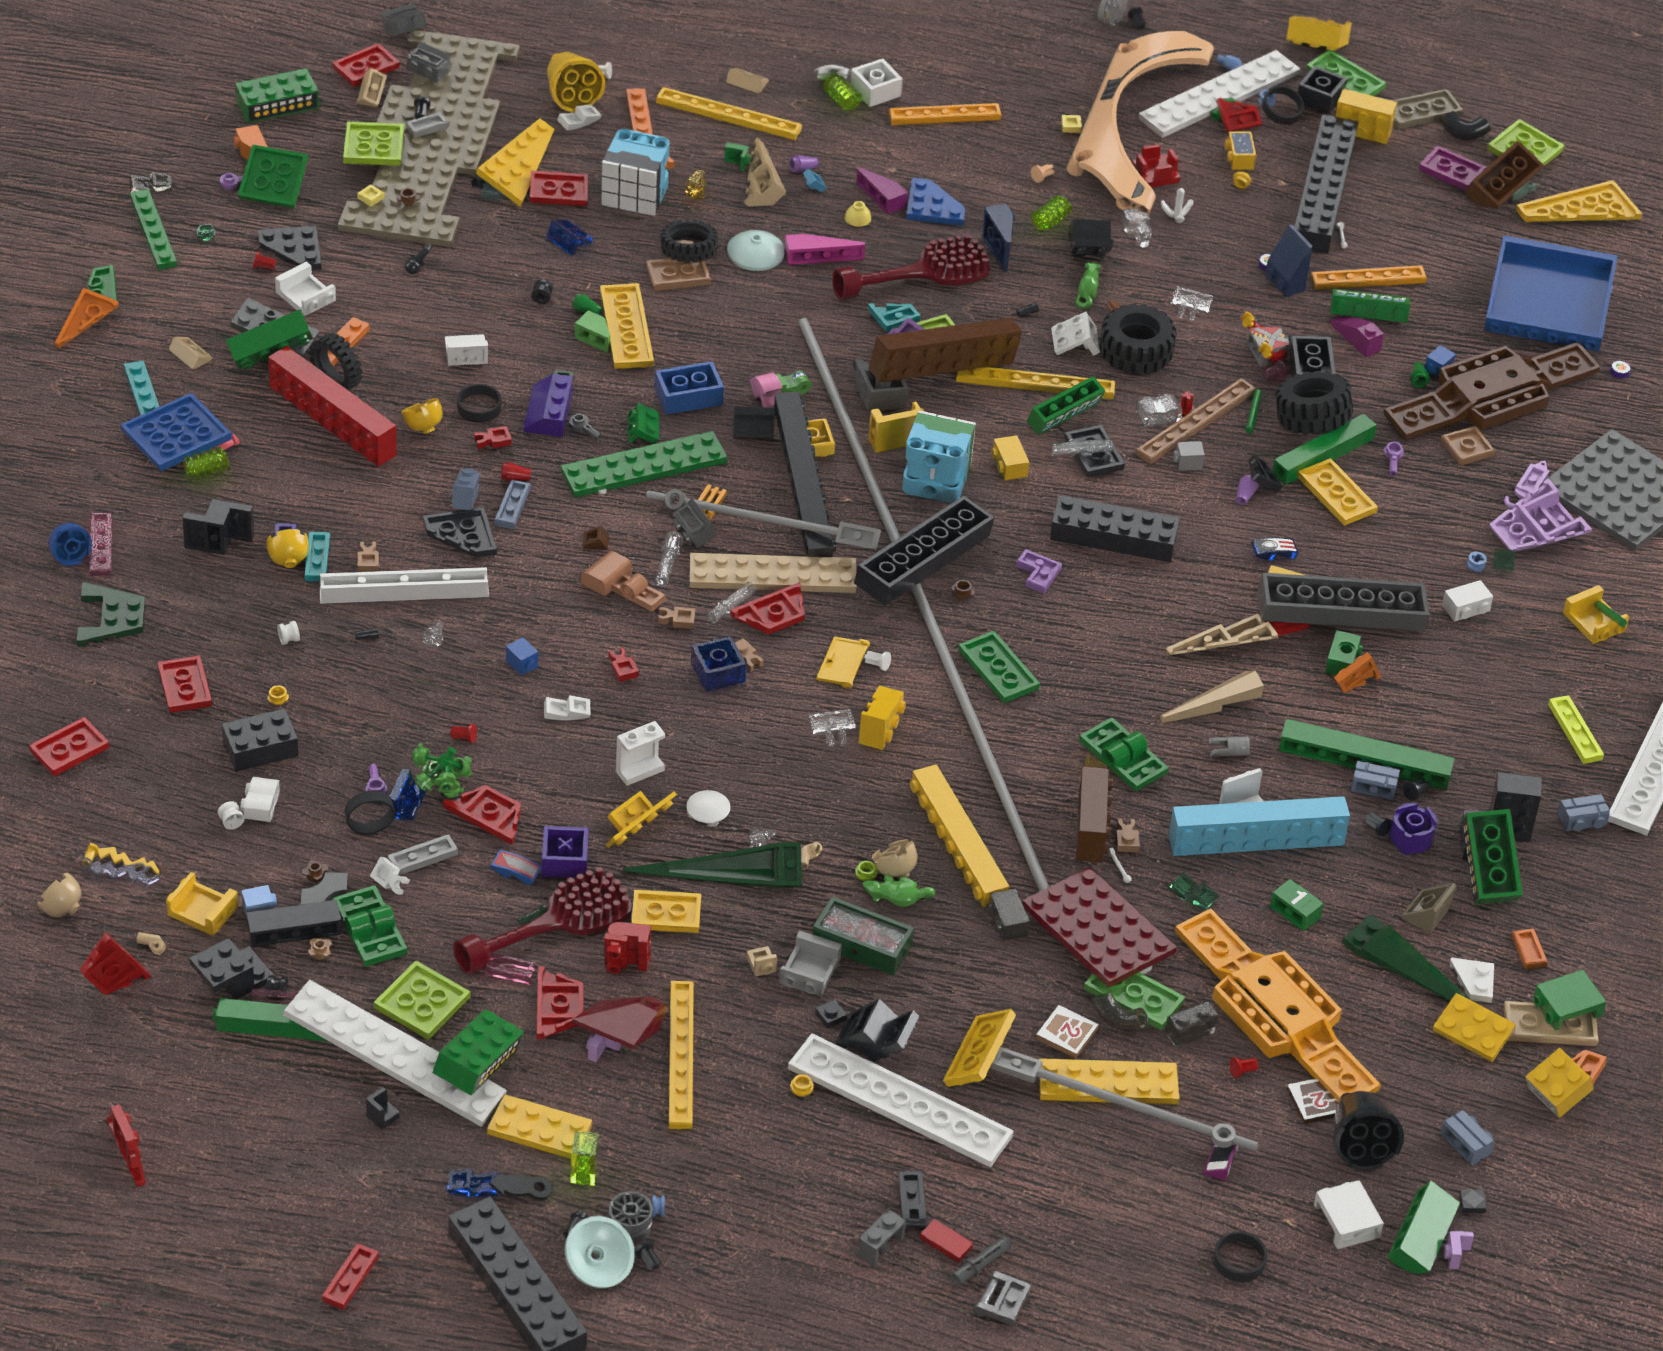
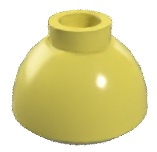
[845,201,871,227]

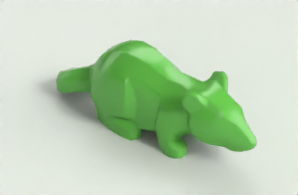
[1075,262,1100,310]
[862,875,935,907]

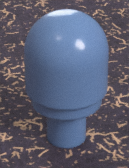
[1217,55,1242,71]

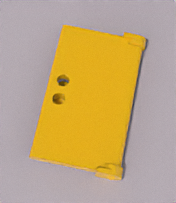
[816,636,870,689]

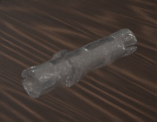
[1051,439,1113,456]
[706,582,757,624]

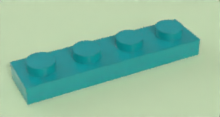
[124,360,159,415]

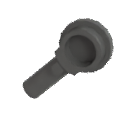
[569,413,603,441]

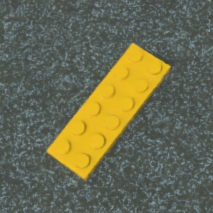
[600,283,654,369]
[1039,1059,1179,1105]

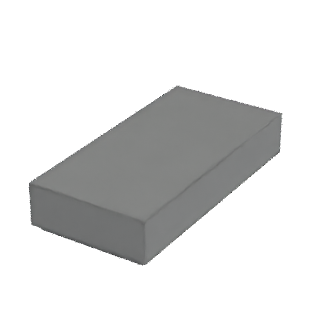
[406,112,448,138]

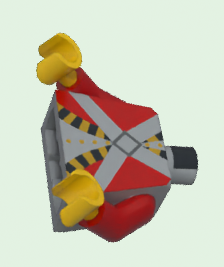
[1241,312,1294,367]

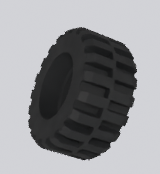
[1100,303,1177,374]
[1275,371,1353,435]

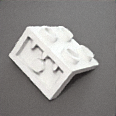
[1051,312,1100,356]
[445,334,488,366]
[1219,768,1263,804]

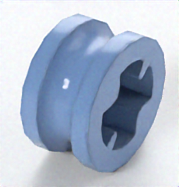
[1259,90,1276,107]
[1467,552,1487,572]
[652,1195,665,1217]

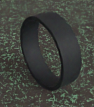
[1262,85,1304,125]
[457,384,501,422]
[344,791,395,834]
[1213,1231,1267,1282]

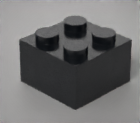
[1298,65,1348,114]

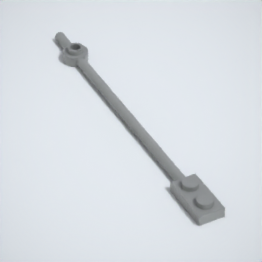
[646,489,881,551]
[991,1047,1258,1151]

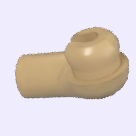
[801,842,822,870]
[137,932,166,955]

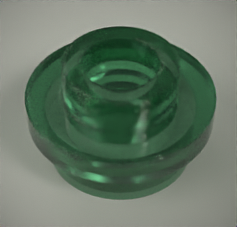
[196,223,216,241]

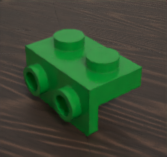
[627,403,659,444]

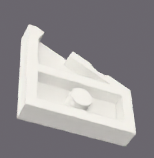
[1450,958,1494,1003]

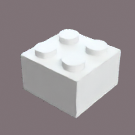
[850,59,902,107]

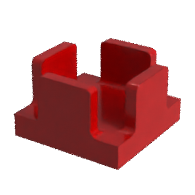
[1132,144,1181,188]

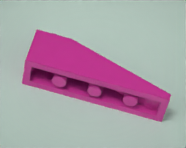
[785,234,865,265]

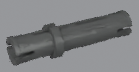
[950,1236,1012,1286]

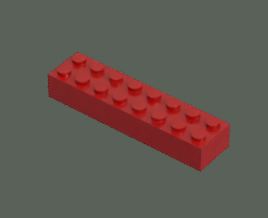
[269,346,397,467]

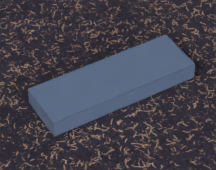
[494,480,531,529]

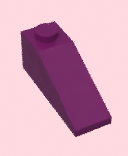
[856,167,908,215]
[1330,315,1384,357]

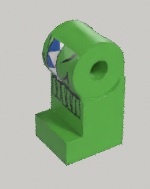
[776,371,812,395]

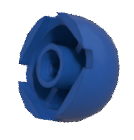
[48,523,92,566]

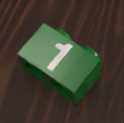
[1270,879,1324,931]

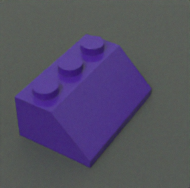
[523,374,573,437]

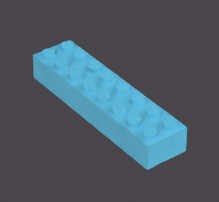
[1168,796,1350,856]

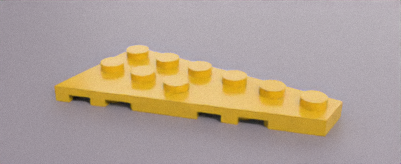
[476,118,554,207]
[1516,180,1642,222]

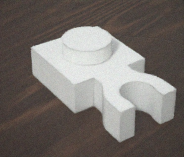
[370,857,410,895]

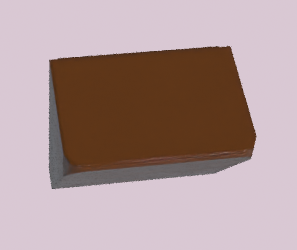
[582,526,609,550]

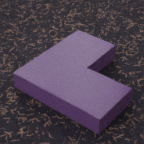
[1016,549,1062,594]

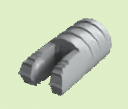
[1209,736,1250,757]

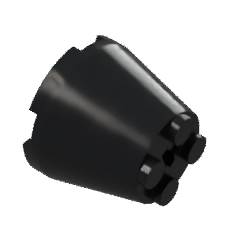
[1333,1091,1404,1171]

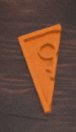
[55,288,119,348]

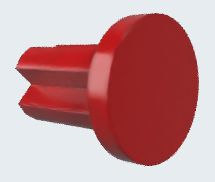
[253,251,277,271]
[1177,391,1195,416]
[450,724,477,743]
[1229,1057,1259,1078]

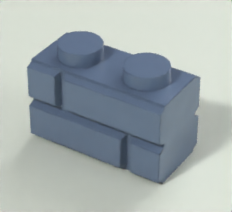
[452,468,480,510]
[1351,761,1400,800]
[1557,794,1610,831]
[1440,1110,1495,1165]

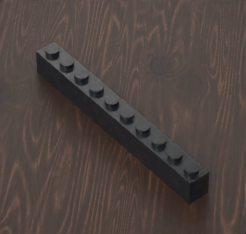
[774,391,836,557]

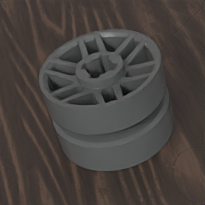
[609,1191,653,1244]

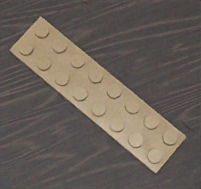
[690,553,857,593]

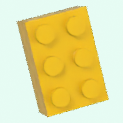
[1335,89,1397,144]

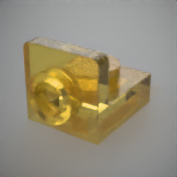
[686,168,706,201]

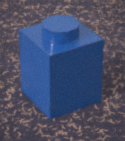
[1425,345,1456,379]
[506,637,538,676]

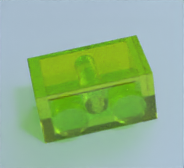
[571,1131,599,1185]

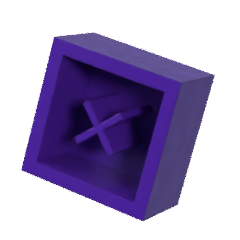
[542,826,589,878]

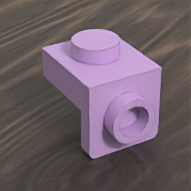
[586,1034,621,1062]
[1444,1231,1474,1269]

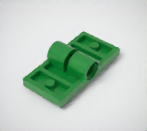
[1079,717,1169,792]
[333,885,407,967]

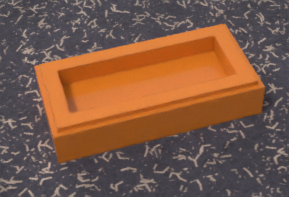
[1511,929,1548,970]

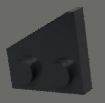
[1248,455,1283,493]

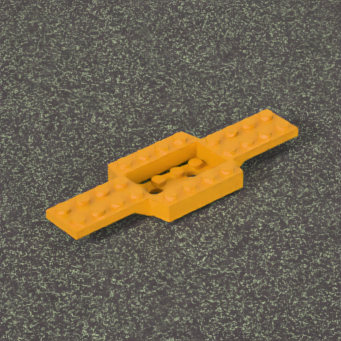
[1175,908,1381,1102]

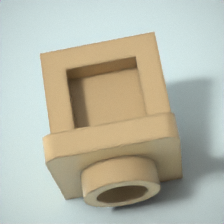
[747,946,777,977]

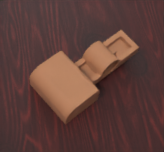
[581,551,665,612]

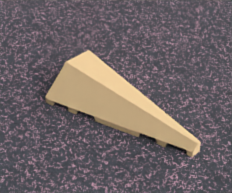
[744,138,786,206]
[1166,614,1278,655]
[1160,671,1264,723]

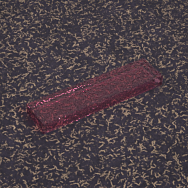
[90,512,112,576]

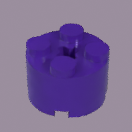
[1390,803,1437,855]

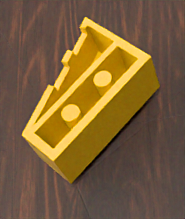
[1286,16,1351,51]
[859,686,906,750]

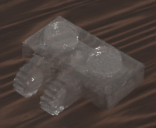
[1171,286,1214,321]
[808,709,855,747]

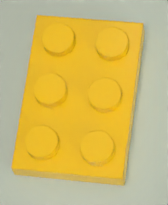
[632,890,701,933]
[1433,993,1516,1062]

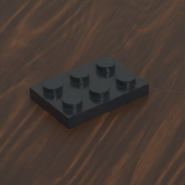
[1064,425,1125,477]

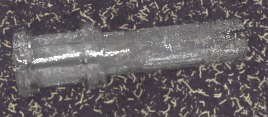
[655,532,683,587]

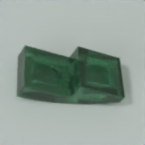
[1168,872,1220,911]

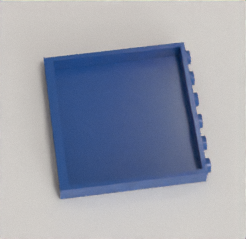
[1484,235,1618,351]

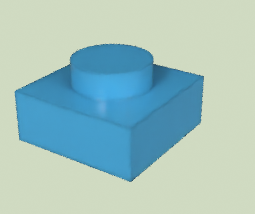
[803,169,827,193]

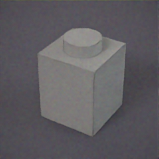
[1173,441,1205,470]

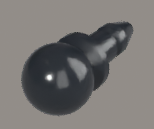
[405,244,432,274]

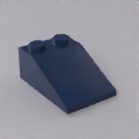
[982,203,1015,272]
[1265,224,1313,297]

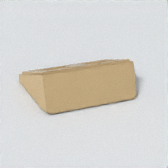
[357,68,387,108]
[726,68,769,93]
[169,337,212,369]

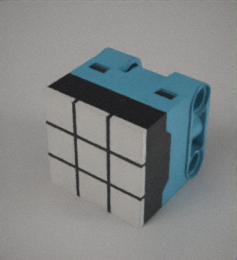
[602,129,669,216]

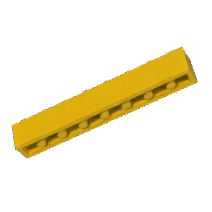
[910,764,1009,908]

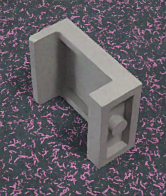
[779,931,842,997]

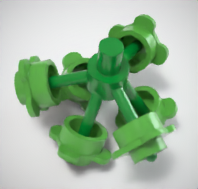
[412,743,472,798]

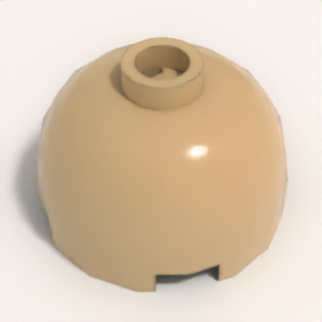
[872,839,918,880]
[37,872,82,918]

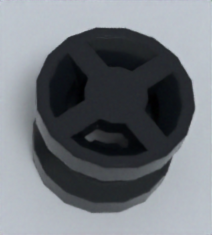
[531,279,553,304]
[265,975,288,1000]

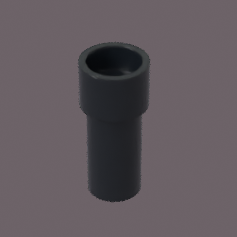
[1016,302,1039,317]
[355,628,379,640]

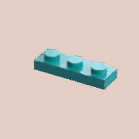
[305,532,330,582]

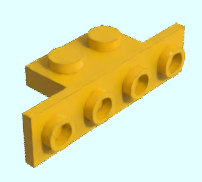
[606,791,677,848]

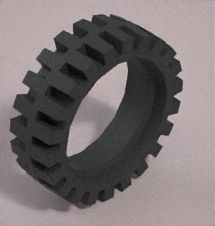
[661,219,718,263]
[309,333,363,391]

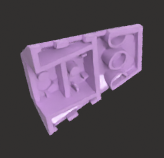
[1489,479,1592,552]

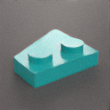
[868,303,921,332]

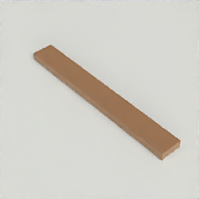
[1135,378,1256,464]

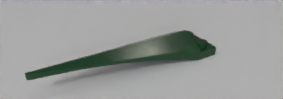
[623,842,802,889]
[1342,914,1472,1002]

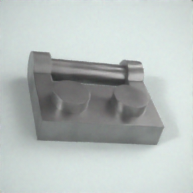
[973,1271,1031,1326]

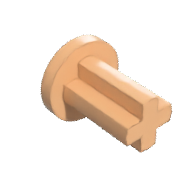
[1031,164,1054,183]

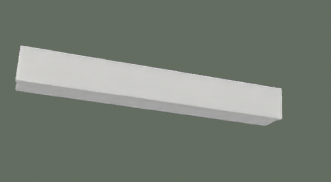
[320,567,489,604]

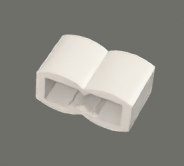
[240,777,280,822]

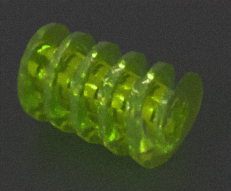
[823,73,862,111]
[1031,195,1072,230]
[184,447,230,482]

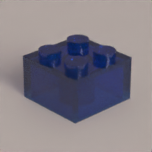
[691,636,747,692]

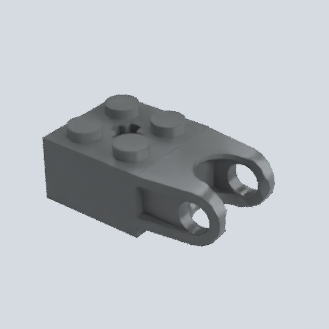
[853,358,909,411]

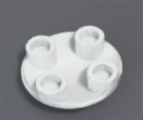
[814,65,851,80]
[686,790,730,827]

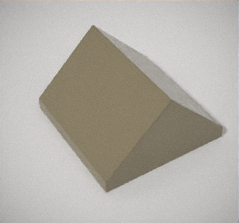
[1401,883,1456,934]

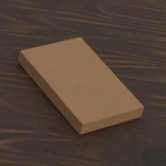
[646,258,711,291]

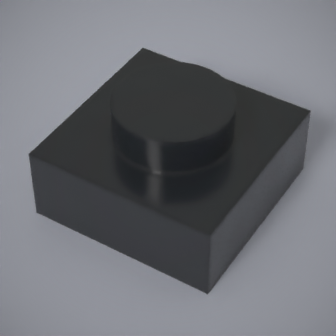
[815,999,847,1029]

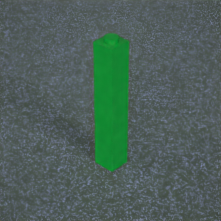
[1273,414,1377,485]
[212,998,330,1042]

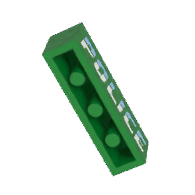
[1330,289,1410,323]
[1027,376,1105,435]

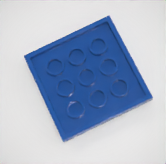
[120,393,232,471]

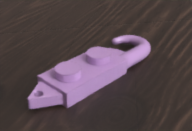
[1504,460,1550,509]

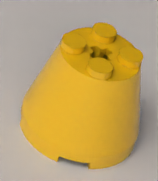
[547,52,605,113]

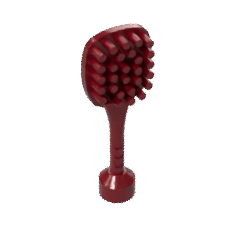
[832,234,990,300]
[453,867,632,975]

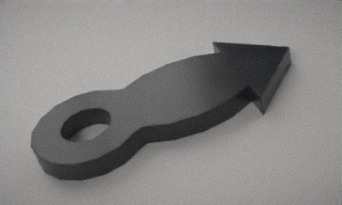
[489,1172,552,1200]

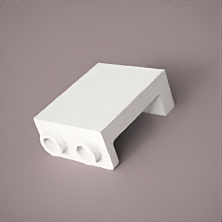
[275,262,336,317]
[616,721,665,786]
[1314,1180,1383,1249]

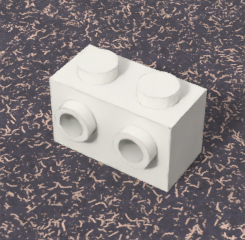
[1442,580,1493,622]

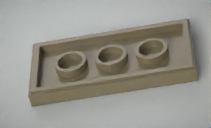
[1391,89,1464,129]

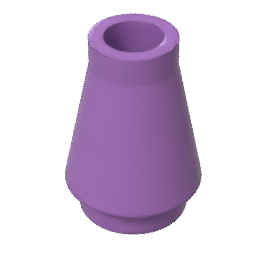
[789,155,818,174]
[1235,475,1258,505]

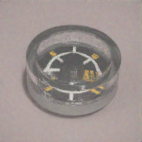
[1098,0,1128,26]

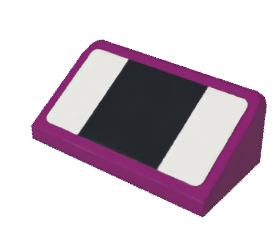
[1203,1144,1238,1181]

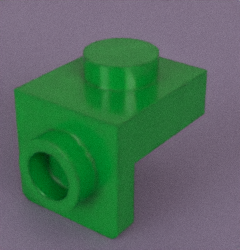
[724,142,751,172]

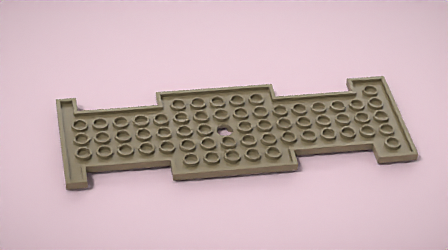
[338,30,520,247]

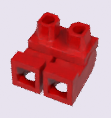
[604,922,651,974]

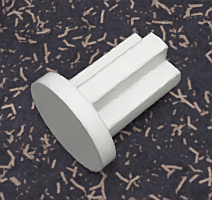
[598,62,612,79]
[864,651,891,671]

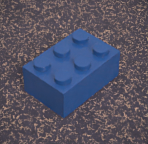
[654,361,724,415]

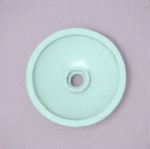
[727,230,785,271]
[565,1216,635,1288]

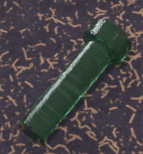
[517,904,548,925]

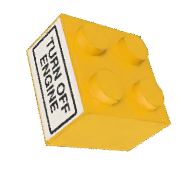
[1525,1048,1594,1118]

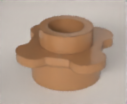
[308,938,332,960]

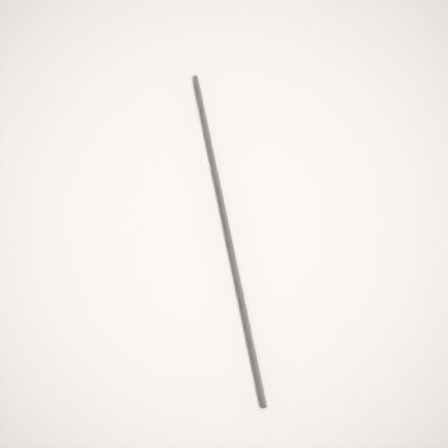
[799,318,1049,892]

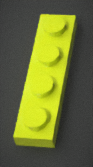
[1548,695,1604,764]

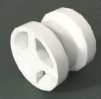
[277,621,300,645]
[218,801,245,830]

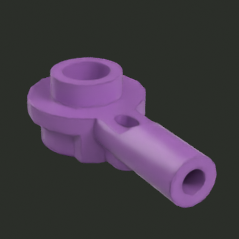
[220,173,243,190]
[1384,442,1404,476]
[365,764,387,794]

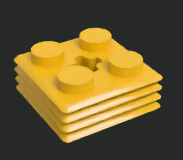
[807,419,835,457]

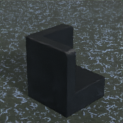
[366,1087,400,1130]

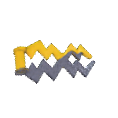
[80,843,160,886]

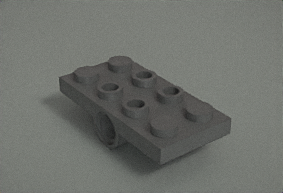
[230,298,319,358]

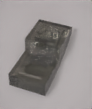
[129,172,172,194]

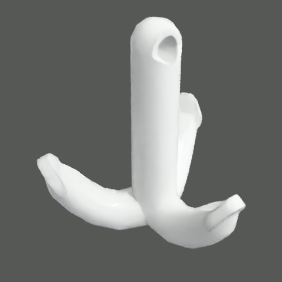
[1161,188,1193,224]

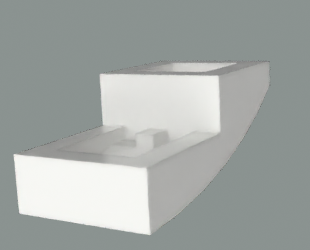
[558,105,601,131]
[544,695,590,720]

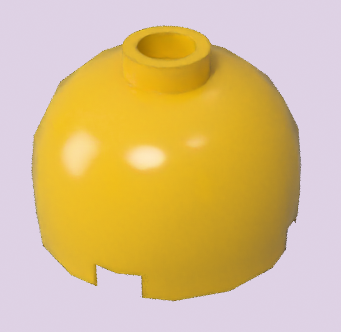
[401,398,443,434]
[266,529,309,568]

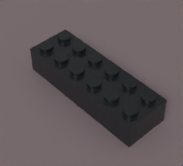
[1050,495,1180,562]

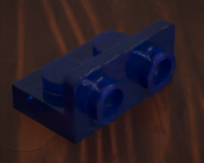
[546,219,593,255]
[389,769,427,820]

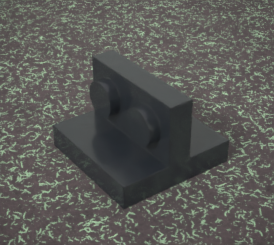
[733,406,775,439]

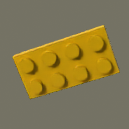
[1297,458,1378,526]
[943,1009,1016,1087]
[487,1094,592,1160]

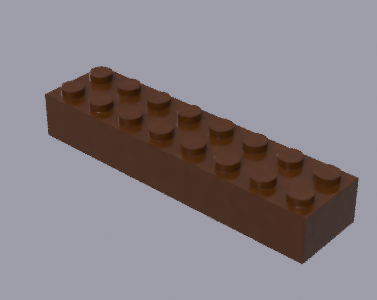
[868,318,1023,382]

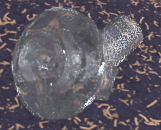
[422,620,444,647]
[747,828,775,847]

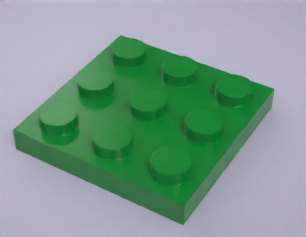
[238,144,309,209]

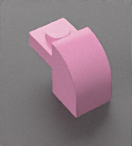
[750,372,782,407]

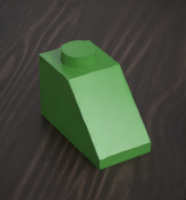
[575,310,610,353]

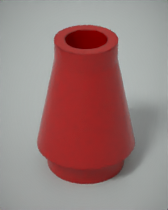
[500,462,531,481]

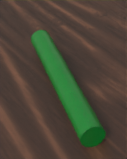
[1245,389,1262,434]
[1594,601,1627,627]

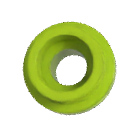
[855,861,878,881]

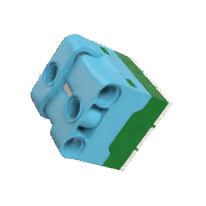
[902,411,976,503]

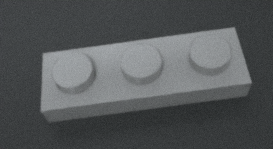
[388,834,458,875]

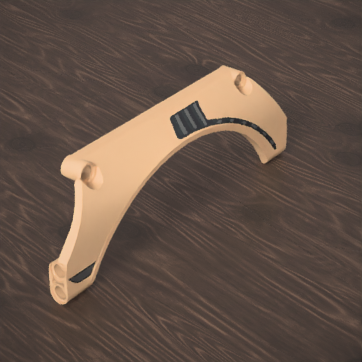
[1067,31,1214,218]

